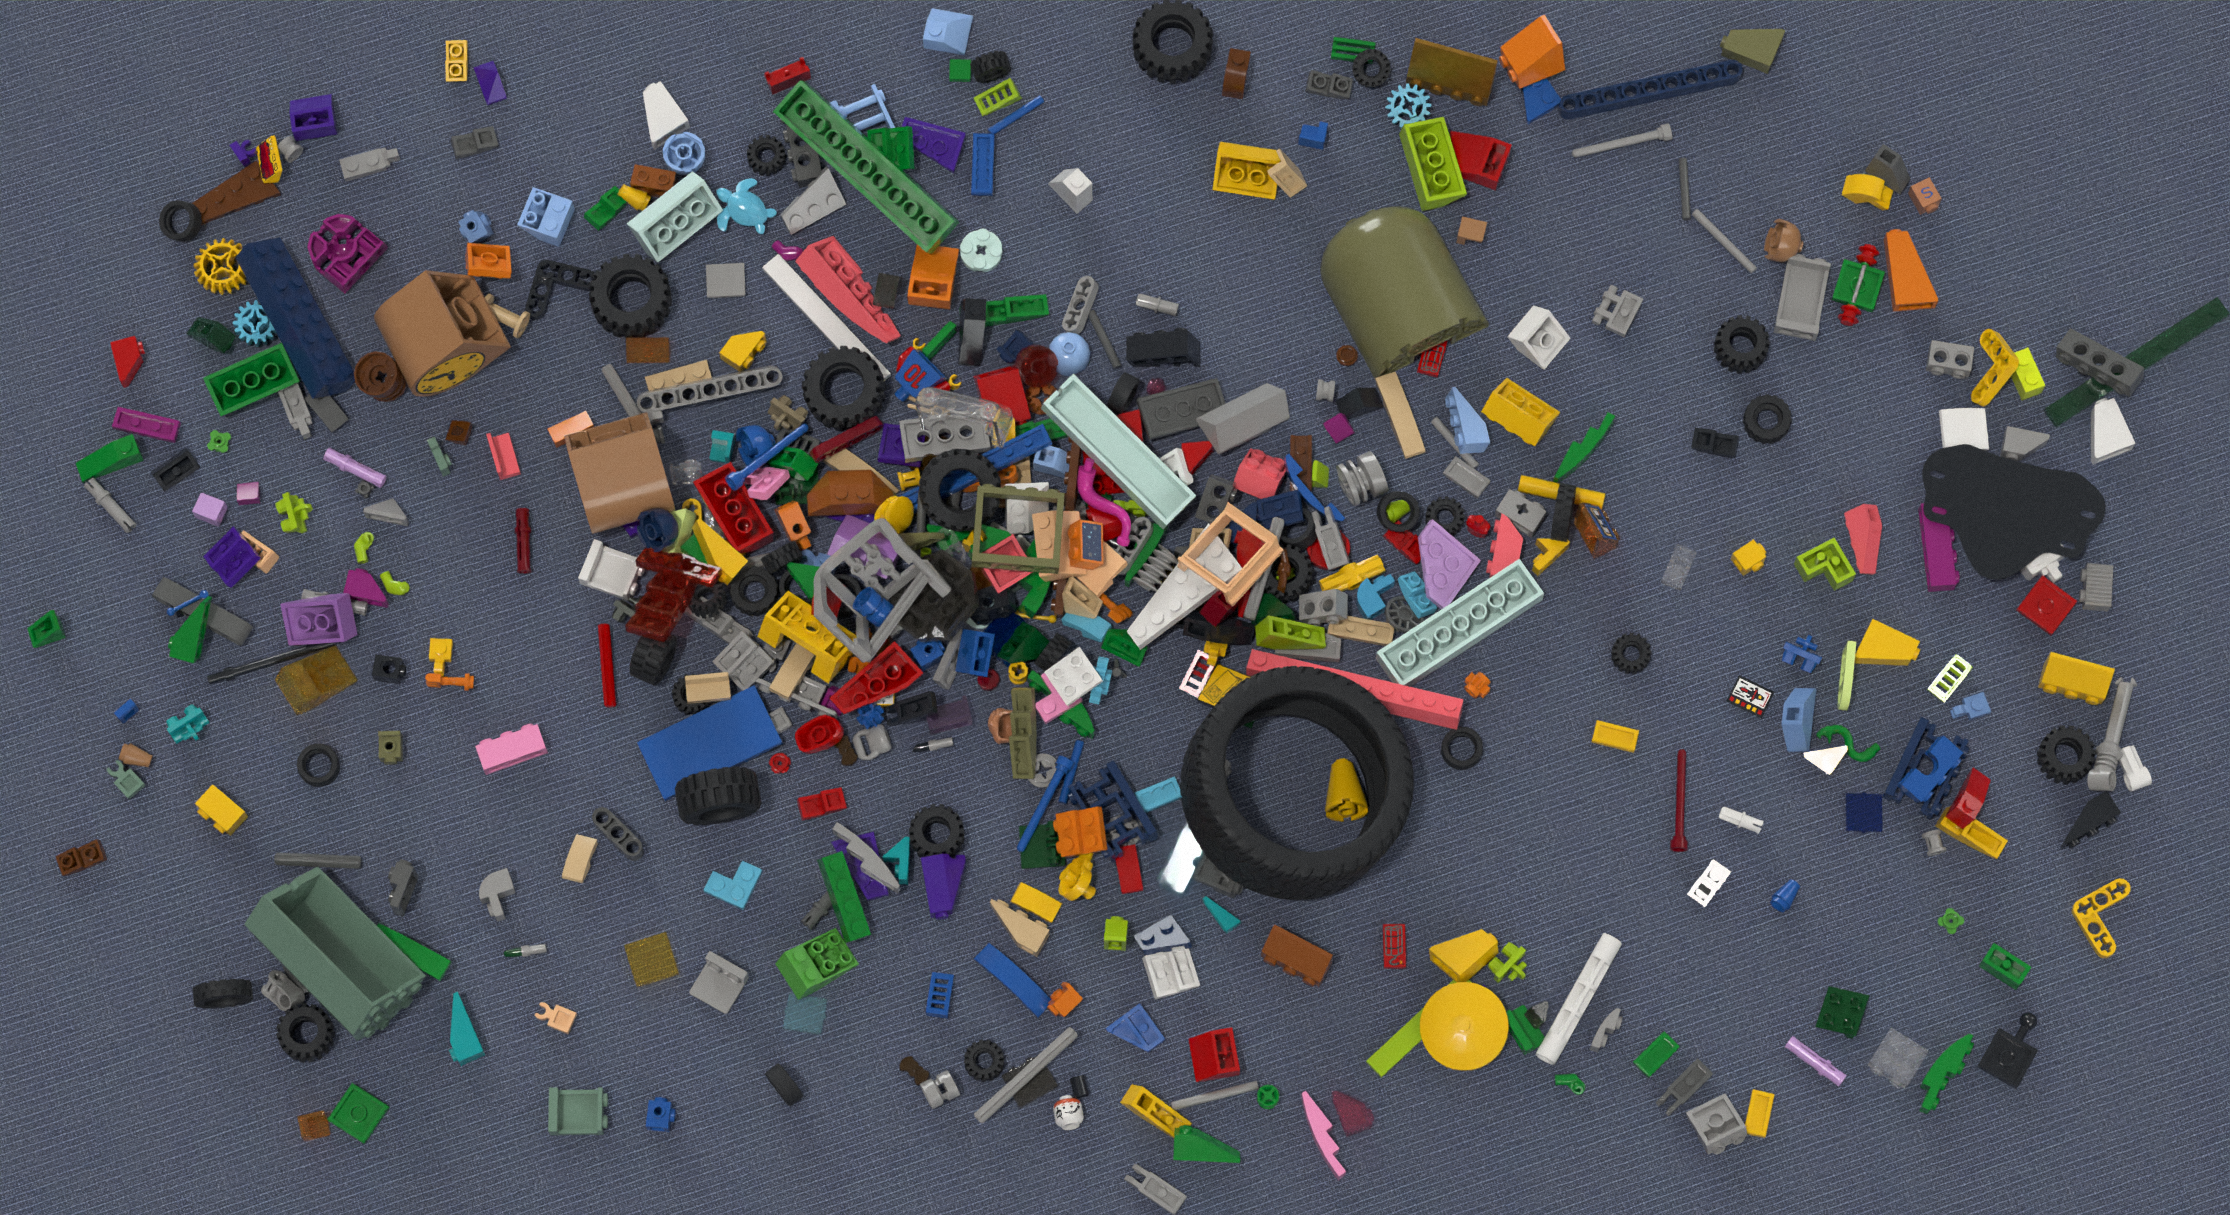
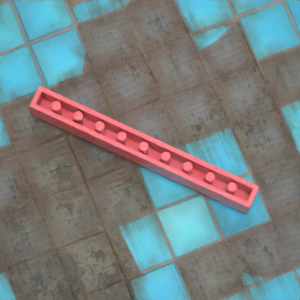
[1246,649,1463,730]

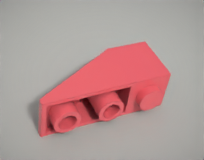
[1844,504,1882,575]

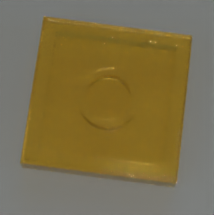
[624,932,679,988]

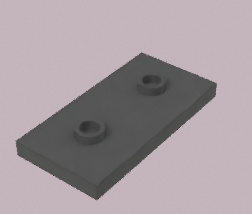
[1136,378,1226,440]

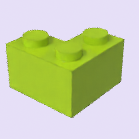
[1794,538,1856,591]

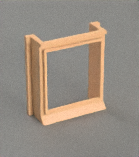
[1177,502,1284,607]

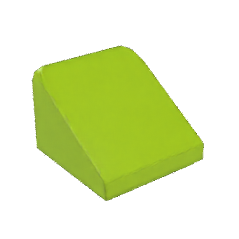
[1312,460,1329,488]

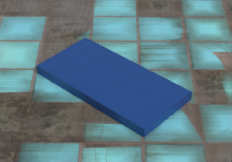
[637,685,783,801]

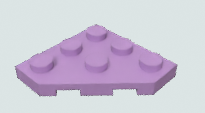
[1418,519,1481,610]

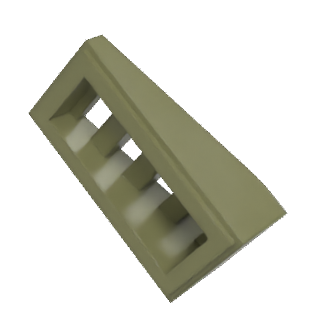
[899,532,945,551]

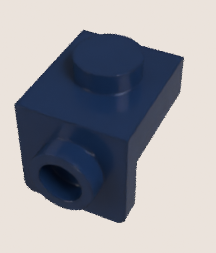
[997,330,1034,364]

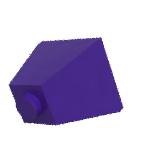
[921,854,966,920]

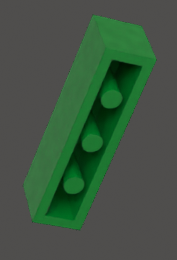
[817,851,871,943]

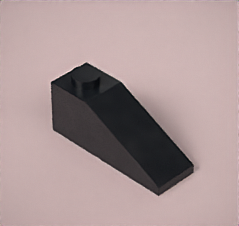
[958,298,986,366]

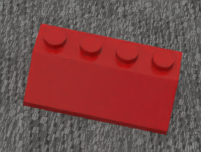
[693,462,774,553]

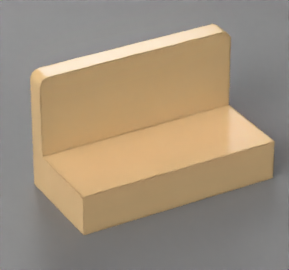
[1267,148,1307,198]
[685,672,731,704]

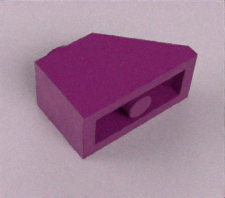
[343,568,389,608]

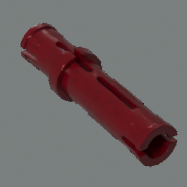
[514,508,532,574]

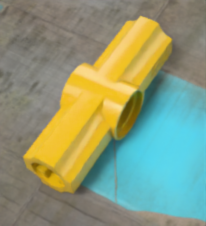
[1319,554,1385,591]

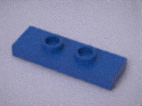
[971,133,994,196]

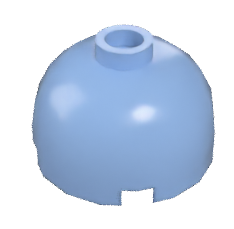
[663,132,705,175]
[1048,332,1090,376]

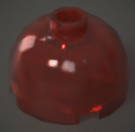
[1014,344,1058,388]

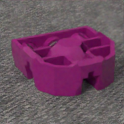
[307,214,388,294]

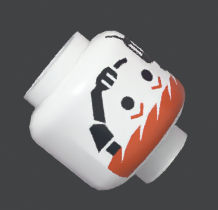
[1053,1095,1084,1130]

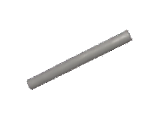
[1692,209,1757,274]
[1171,1081,1259,1110]

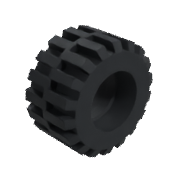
[1714,315,1770,374]
[1264,544,1312,603]
[629,626,677,686]
[2037,725,2096,784]
[909,804,965,859]
[276,1003,335,1063]

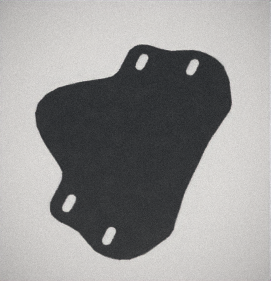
[1922,444,2106,580]

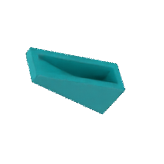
[1202,896,1241,934]

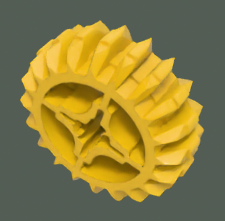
[194,238,246,295]

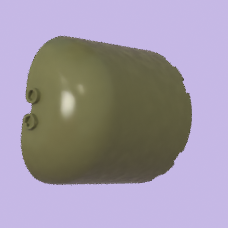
[1320,206,1489,379]

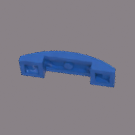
[1284,454,1345,523]
[974,943,1051,1018]

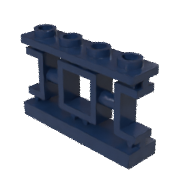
[1882,717,1970,820]
[1067,760,1158,863]

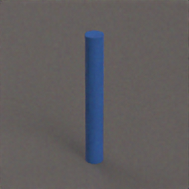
[987,95,1044,134]
[1058,740,1084,804]

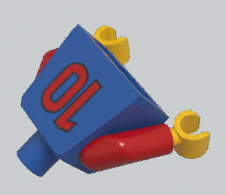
[894,338,962,402]

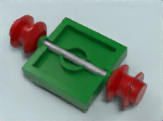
[1832,244,1885,326]

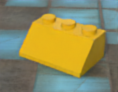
[1212,142,1281,200]
[1481,378,1560,446]
[2038,652,2115,705]

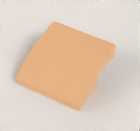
[1076,541,1128,597]

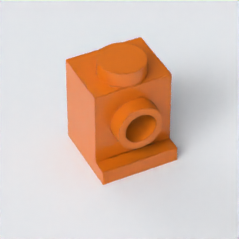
[1047,982,1083,1017]

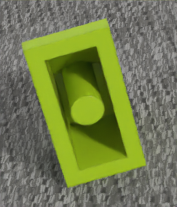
[1104,916,1128,951]

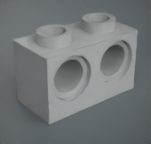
[1926,340,1974,379]
[1299,589,1348,626]

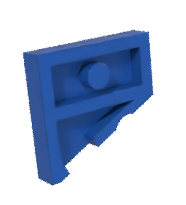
[1522,78,1561,124]
[1105,1003,1166,1053]

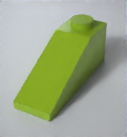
[1255,615,1326,650]

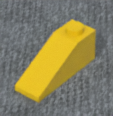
[692,518,748,585]
[1120,1084,1192,1138]

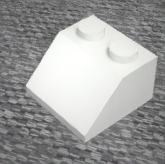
[1507,305,1570,369]
[1005,482,1049,534]

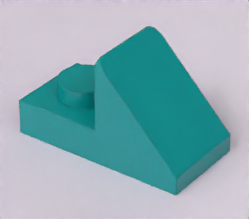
[882,837,910,884]

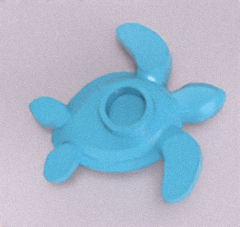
[716,178,777,235]

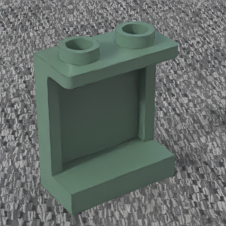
[548,1087,608,1136]

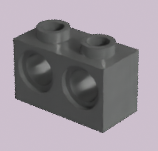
[1195,474,1237,523]

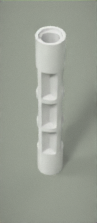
[1535,933,1622,1065]

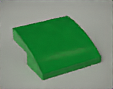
[867,126,914,170]

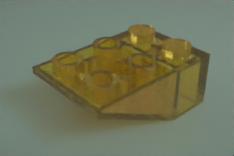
[275,645,358,715]

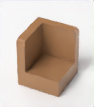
[1456,216,1487,245]

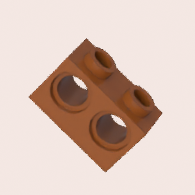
[630,164,678,198]

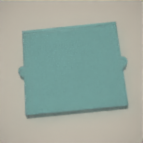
[783,993,827,1035]

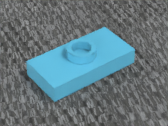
[1134,776,1182,813]

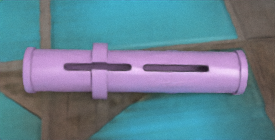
[323,447,387,488]
[1785,1036,1847,1087]

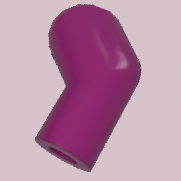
[772,240,803,261]

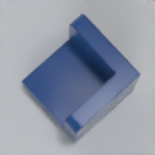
[1298,121,1328,150]

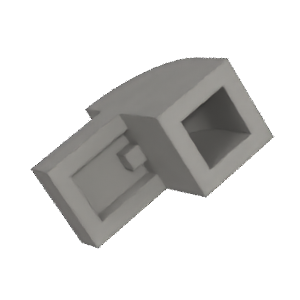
[479,868,516,922]

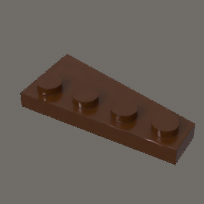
[192,160,281,225]

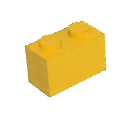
[195,784,248,836]

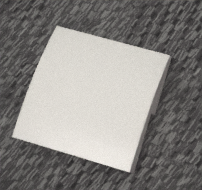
[1939,408,1989,451]
[1142,946,1200,999]

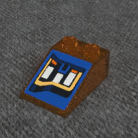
[1574,502,1620,559]

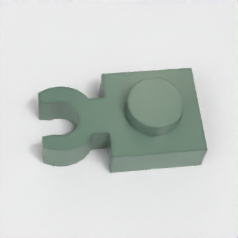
[427,437,452,477]
[107,760,146,800]

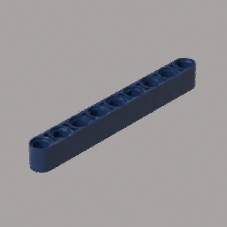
[1558,60,1742,120]

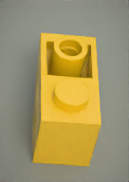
[719,331,767,372]

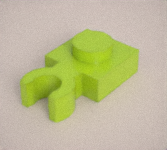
[1113,500,1148,518]

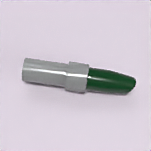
[504,944,547,957]

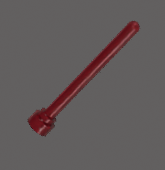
[1670,749,1688,852]

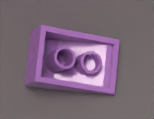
[280,593,357,646]

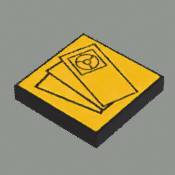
[1197,663,1251,708]

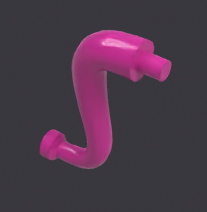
[1077,458,1131,546]

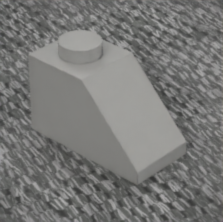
[2000,426,2050,461]

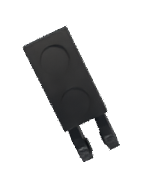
[885,691,938,727]

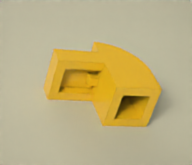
[1842,174,1893,211]

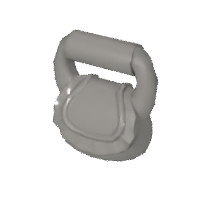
[852,724,892,760]

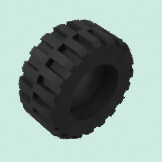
[1133,0,1213,84]
[589,254,672,339]
[802,346,886,431]
[918,448,1001,532]
[675,767,762,825]

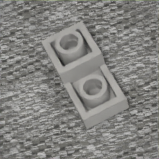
[1590,1008,1623,1052]

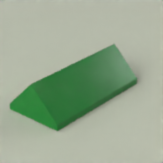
[203,343,300,417]

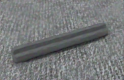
[274,852,362,869]

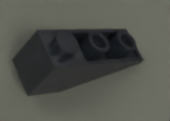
[2060,791,2121,849]

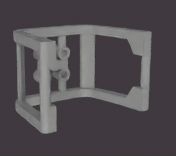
[814,518,951,663]

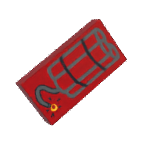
[1417,340,1448,378]
[1383,924,1406,969]

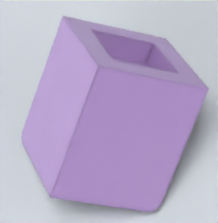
[192,493,228,527]

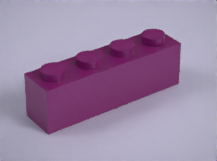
[1918,503,1959,592]

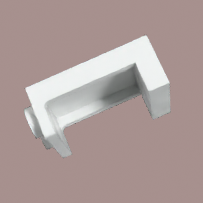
[578,539,646,601]

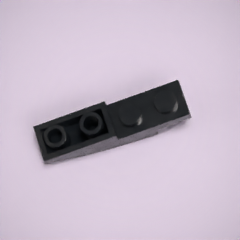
[1173,610,1255,645]

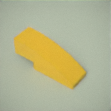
[1935,806,2008,859]

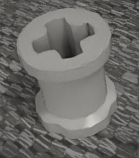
[1921,829,1946,856]

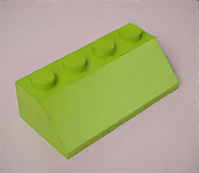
[1399,117,1467,211]

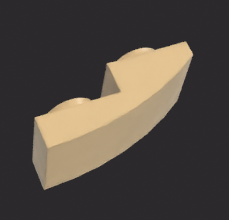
[562,834,598,883]

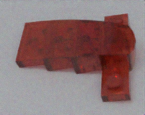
[625,547,722,642]

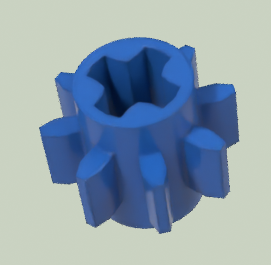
[856,702,884,729]

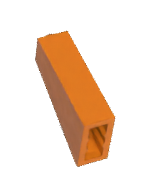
[1884,229,1938,312]

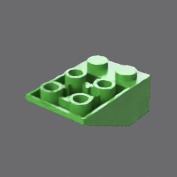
[775,928,859,1000]

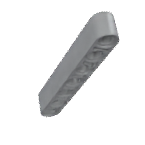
[637,365,782,413]

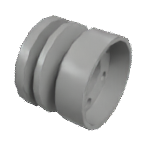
[1336,451,1388,506]

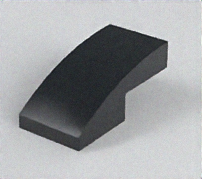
[1691,428,1739,459]

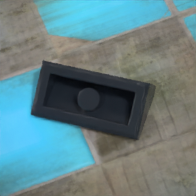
[151,448,200,492]

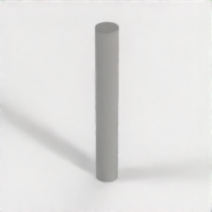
[1431,417,1479,469]

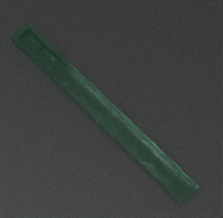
[2044,297,2230,428]

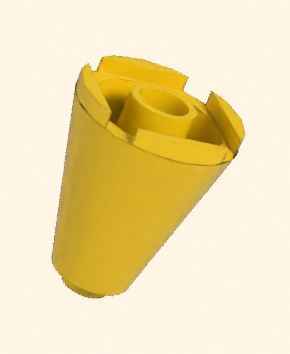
[1325,758,1368,822]

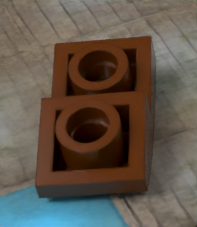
[55,839,108,876]

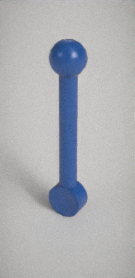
[167,590,209,616]

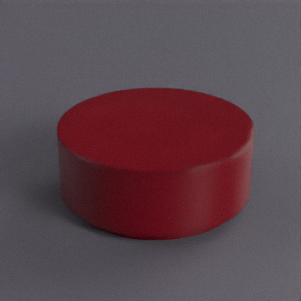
[977,668,999,691]

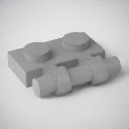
[1592,285,1643,337]

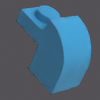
[1356,574,1395,620]

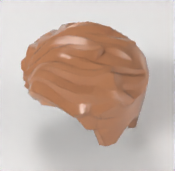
[988,708,1013,744]

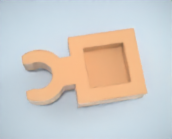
[535,1002,577,1034]

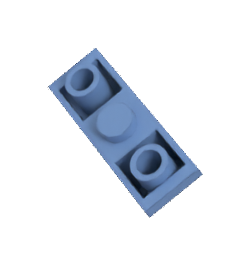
[1782,688,1816,752]

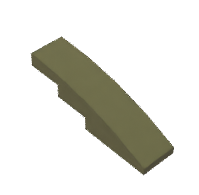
[1009,688,1037,779]

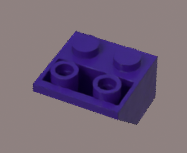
[289,94,338,141]

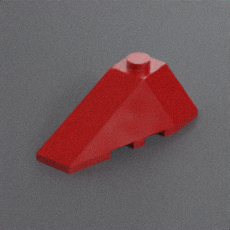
[1234,528,1265,618]

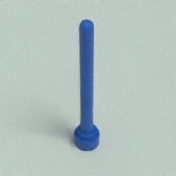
[725,424,809,491]
[1017,755,1074,852]

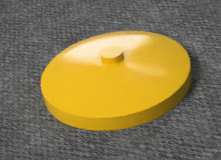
[1420,982,1509,1071]

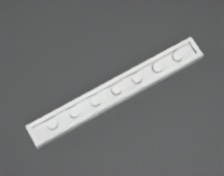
[762,254,891,381]

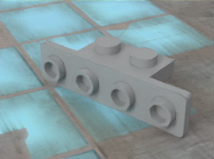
[755,676,838,719]

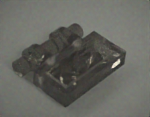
[1001,1054,1058,1109]

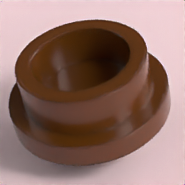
[1336,345,1358,366]

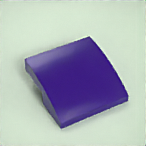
[203,526,261,588]

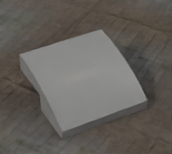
[712,631,776,691]

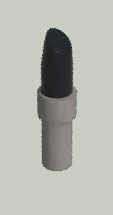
[912,737,954,752]

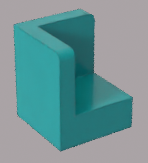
[709,430,735,464]

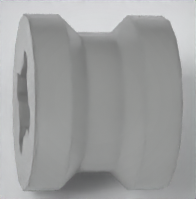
[278,136,303,163]
[1316,379,1335,402]

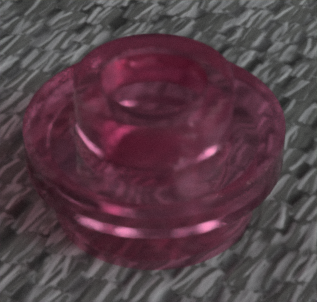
[1147,378,1165,395]

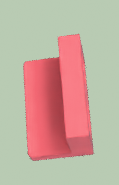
[486,433,521,480]

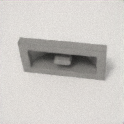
[363,498,409,526]

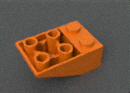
[907,245,959,309]

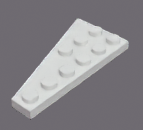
[1127,523,1242,650]

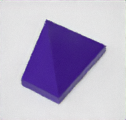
[473,61,507,106]

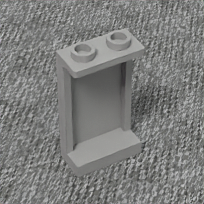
[1774,254,1831,341]

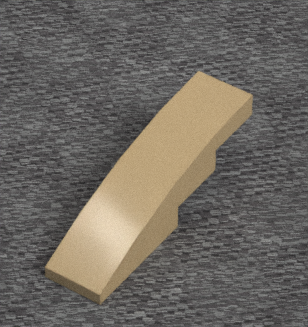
[1375,372,1425,459]
[769,627,816,700]

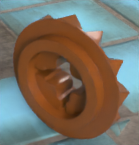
[1025,381,1057,415]

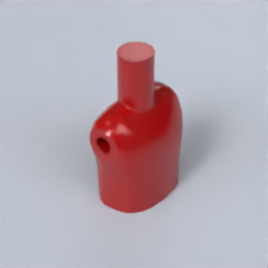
[1466,515,1491,538]

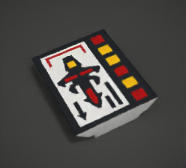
[1726,675,1774,718]

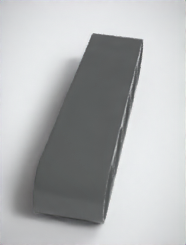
[152,577,253,646]

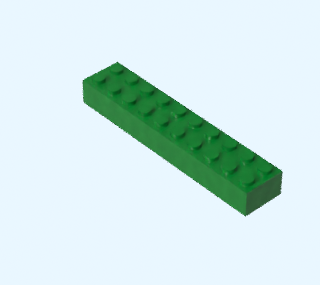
[773,80,960,254]

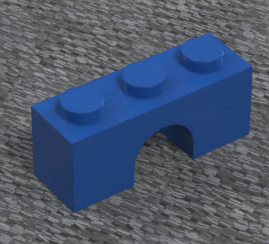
[1897,735,1963,803]

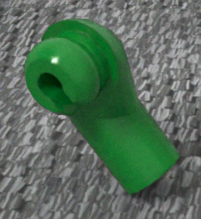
[1555,1074,1585,1095]

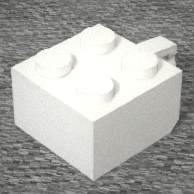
[2020,542,2064,583]

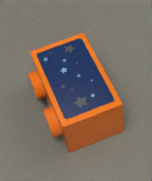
[1068,519,1103,570]

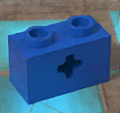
[955,629,995,677]

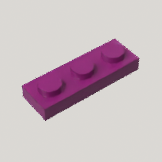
[112,407,181,443]

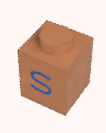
[1908,177,1942,215]

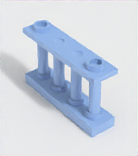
[830,84,895,131]

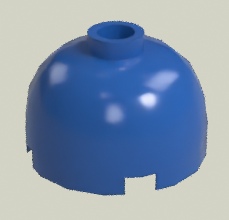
[736,425,775,466]

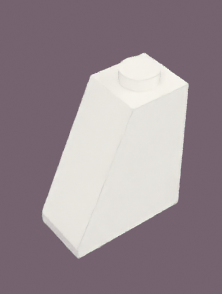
[643,81,690,150]
[1048,168,1093,214]
[2091,398,2135,465]

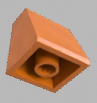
[1499,15,1565,89]

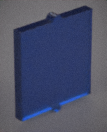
[1846,792,1882,834]

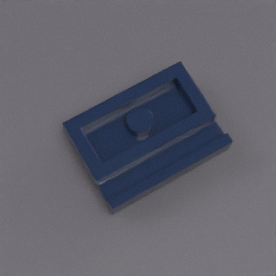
[1256,490,1305,530]

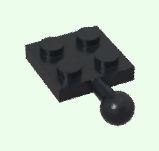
[1977,1012,2038,1089]

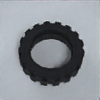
[1551,483,1576,542]
[192,979,253,1009]

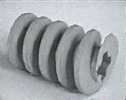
[1132,544,1179,592]

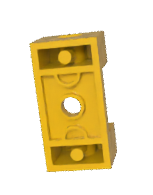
[757,591,856,684]

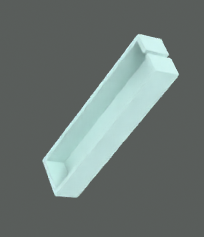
[1041,374,1196,529]

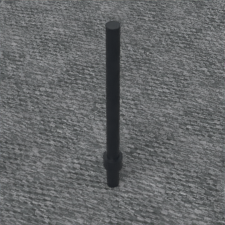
[207,643,335,684]

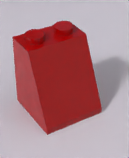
[973,365,1031,429]

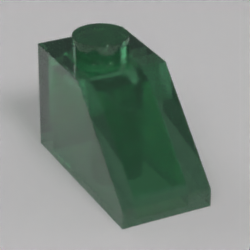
[186,317,236,353]

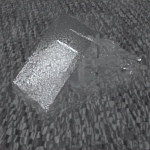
[1661,544,1697,591]

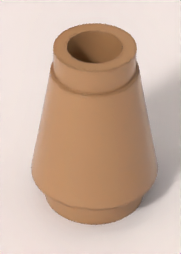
[118,743,153,768]

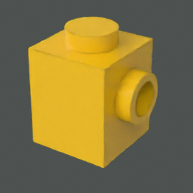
[1731,539,1766,576]

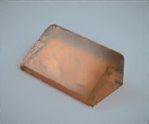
[626,337,670,363]

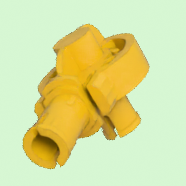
[1058,853,1096,901]

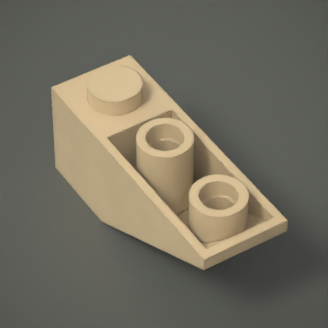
[990,899,1050,957]

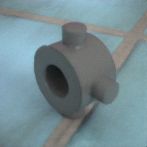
[355,480,374,498]

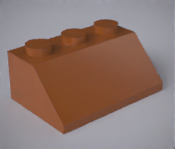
[1261,924,1333,987]

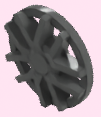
[1384,596,1424,633]

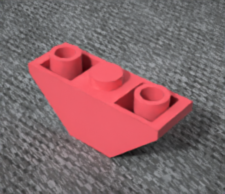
[1486,513,1523,578]

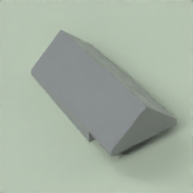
[1196,383,1290,455]

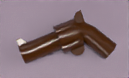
[1277,549,1291,593]

